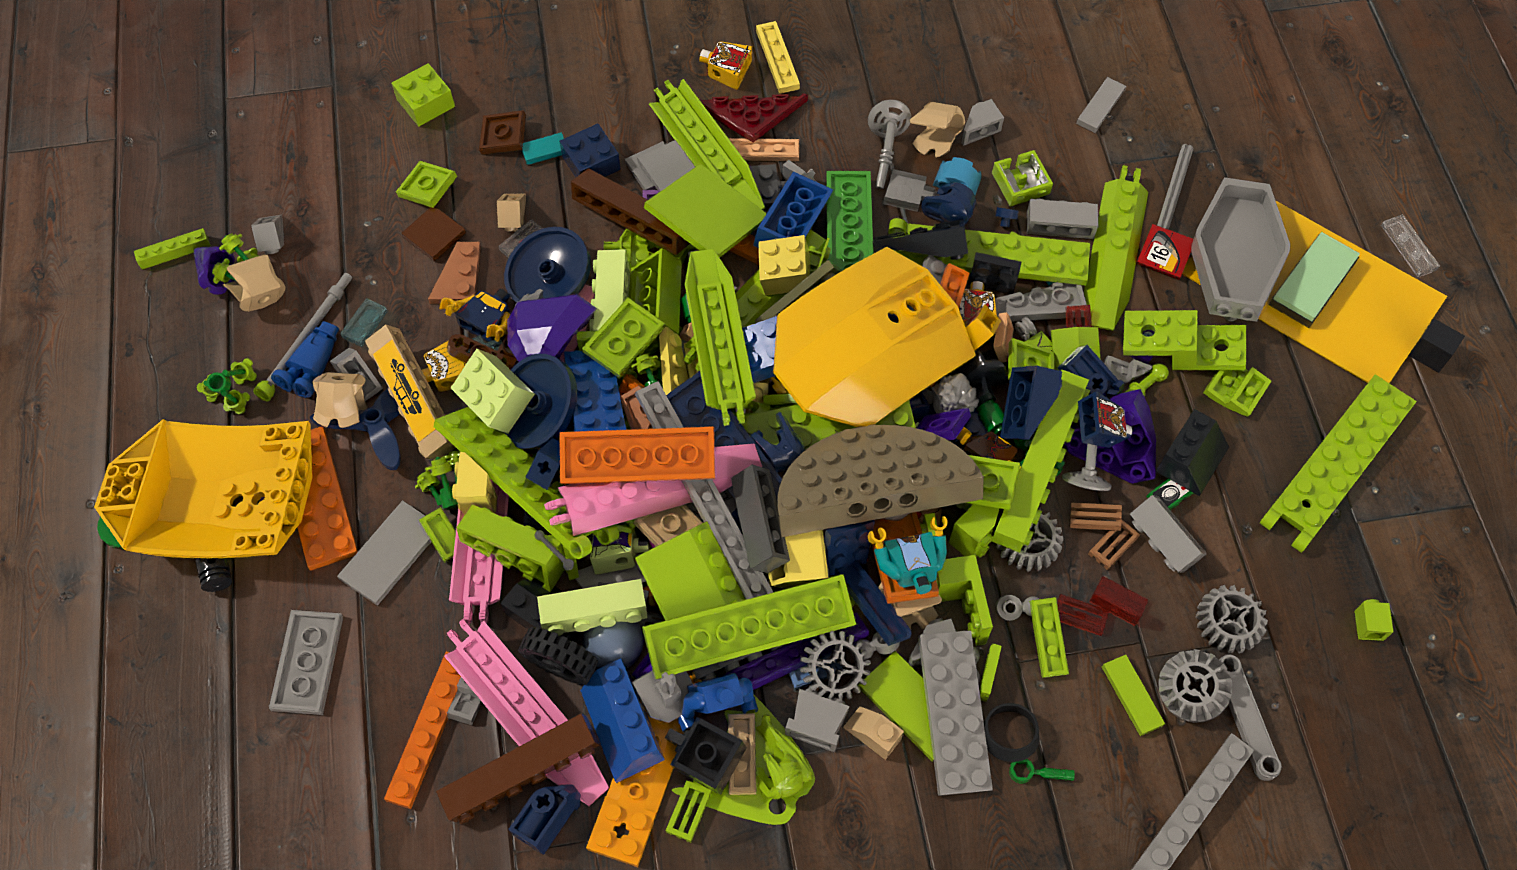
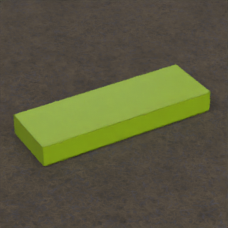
[1029,597,1069,678]
[1102,655,1165,736]

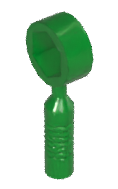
[1009,759,1075,784]

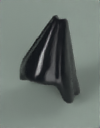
[957,348,1010,386]

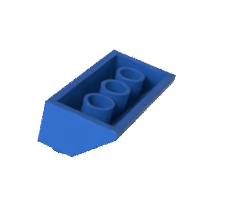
[753,171,833,248]
[580,658,665,783]

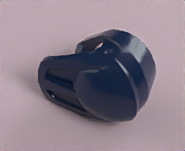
[921,182,976,225]
[750,412,806,473]

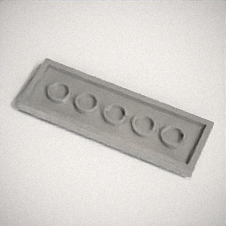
[918,631,993,796]

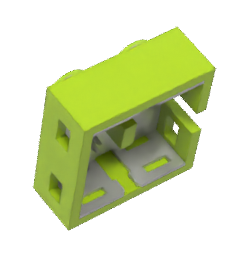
[992,150,1053,207]

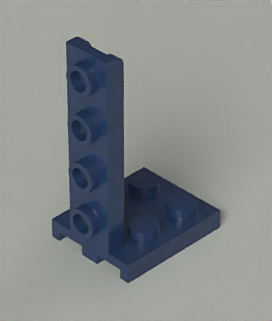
[824,520,911,646]

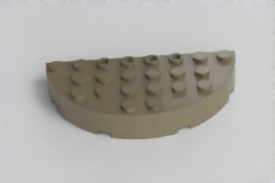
[778,424,984,537]

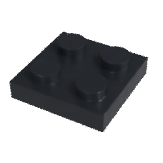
[968,252,1022,294]

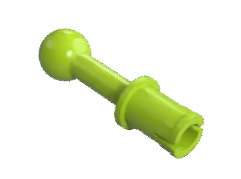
[1124,363,1169,397]

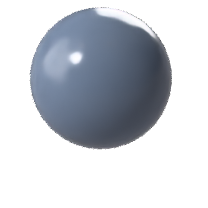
[582,622,644,668]

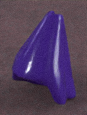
[194,247,237,295]

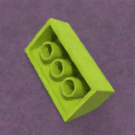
[629,248,682,343]

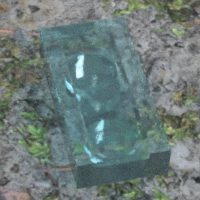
[340,298,388,347]

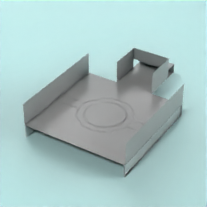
[883,169,938,212]

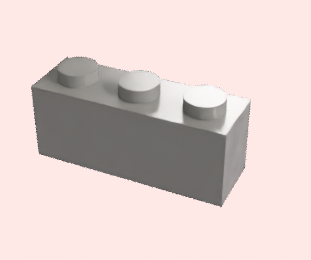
[1027,199,1098,239]
[1130,495,1207,573]

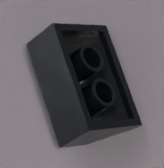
[1156,409,1229,496]
[501,578,583,642]

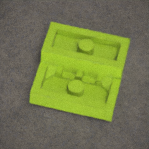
[1203,367,1271,417]

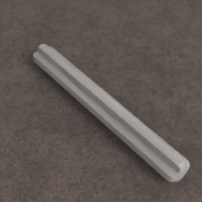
[1157,144,1193,229]

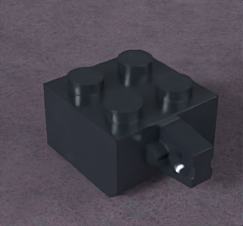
[665,717,747,795]

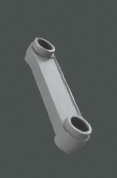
[1219,655,1282,781]

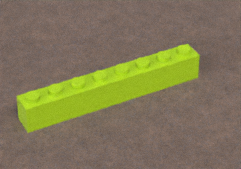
[992,370,1090,553]

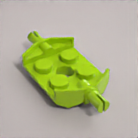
[604,228,697,268]

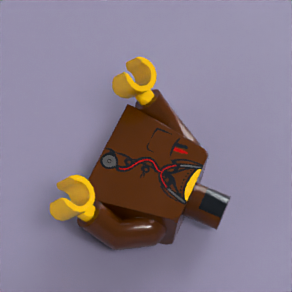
[957,427,1021,469]

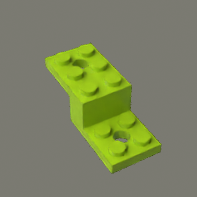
[1123,310,1246,370]
[920,513,993,646]

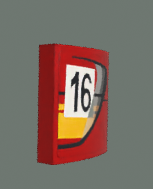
[1136,224,1193,279]

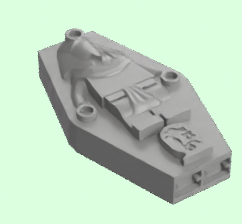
[1191,177,1290,322]

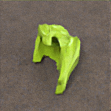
[756,715,813,800]

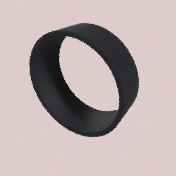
[984,703,1040,762]

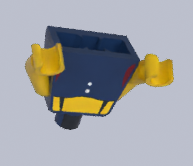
[439,288,511,346]

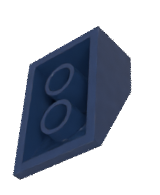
[1000,366,1062,440]

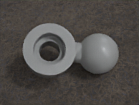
[996,595,1039,621]
[858,632,900,660]

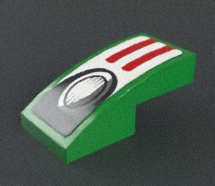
[1146,479,1194,510]

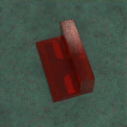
[1089,576,1149,626]

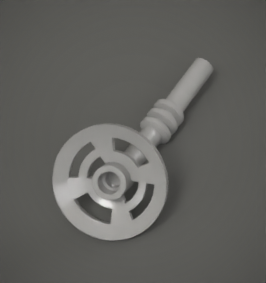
[868,100,911,189]
[1062,444,1112,491]

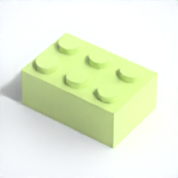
[451,349,535,433]

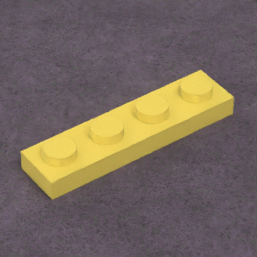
[756,21,800,94]

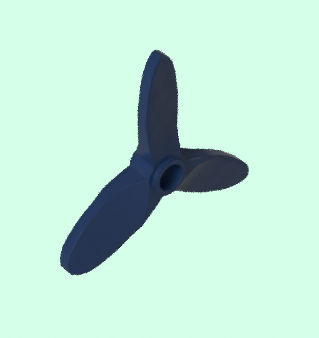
[310,387,401,470]

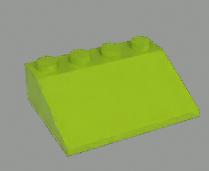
[635,521,746,621]

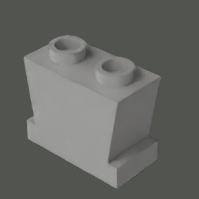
[785,689,849,752]

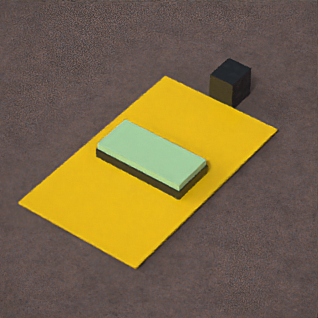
[1182,200,1465,383]

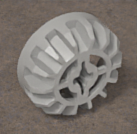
[1159,649,1232,723]

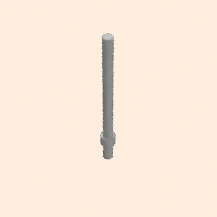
[267,273,352,386]

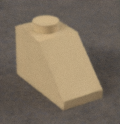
[497,194,526,231]
[843,706,904,760]

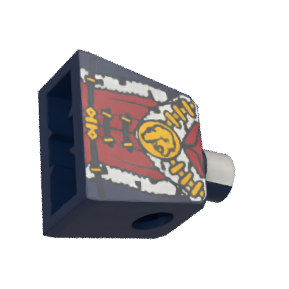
[1078,391,1132,448]

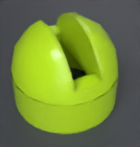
[253,380,275,401]

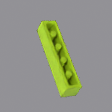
[134,228,211,270]

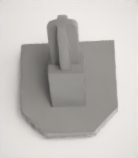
[631,670,693,723]

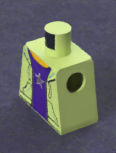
[590,523,651,574]

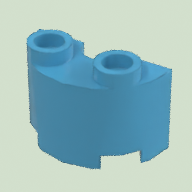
[933,157,982,195]

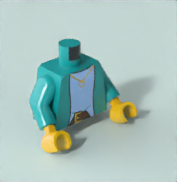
[868,516,947,594]

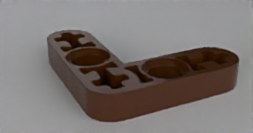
[447,334,518,370]

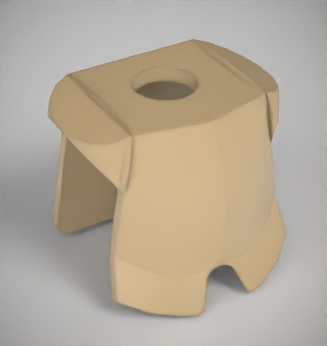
[910,102,965,158]
[223,254,286,312]
[313,372,367,428]
[878,582,942,630]

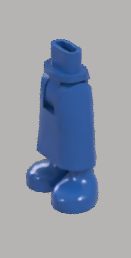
[271,321,339,398]

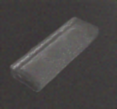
[1381,214,1440,277]

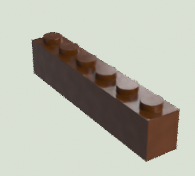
[571,168,690,255]
[436,714,600,824]

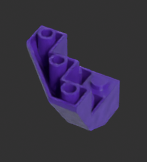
[507,294,597,362]
[1064,389,1156,484]

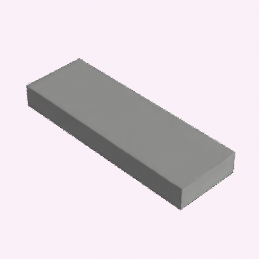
[1076,77,1126,133]

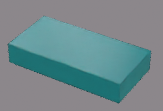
[522,132,564,165]

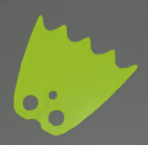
[672,695,815,825]

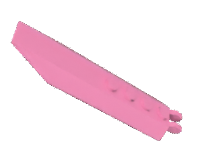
[544,444,762,536]
[449,479,509,623]
[444,618,609,806]

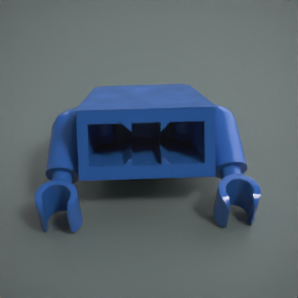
[677,673,758,733]

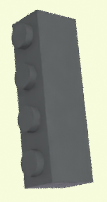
[731,464,790,573]

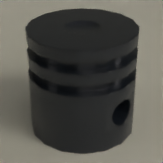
[195,558,233,592]

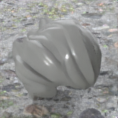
[931,373,979,413]

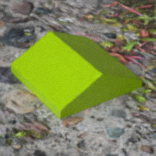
[1051,327,1101,371]

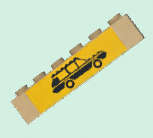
[365,325,456,460]

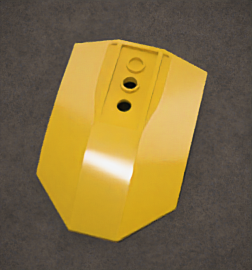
[773,247,976,427]
[94,419,312,558]

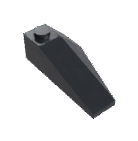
[872,219,968,260]

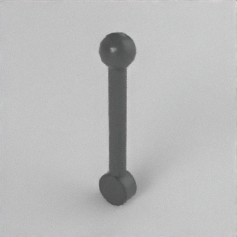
[534,530,574,570]

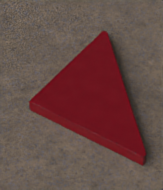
[698,94,808,143]

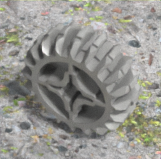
[996,508,1063,572]
[1196,585,1268,654]
[800,631,871,701]

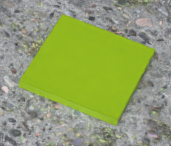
[644,163,767,258]

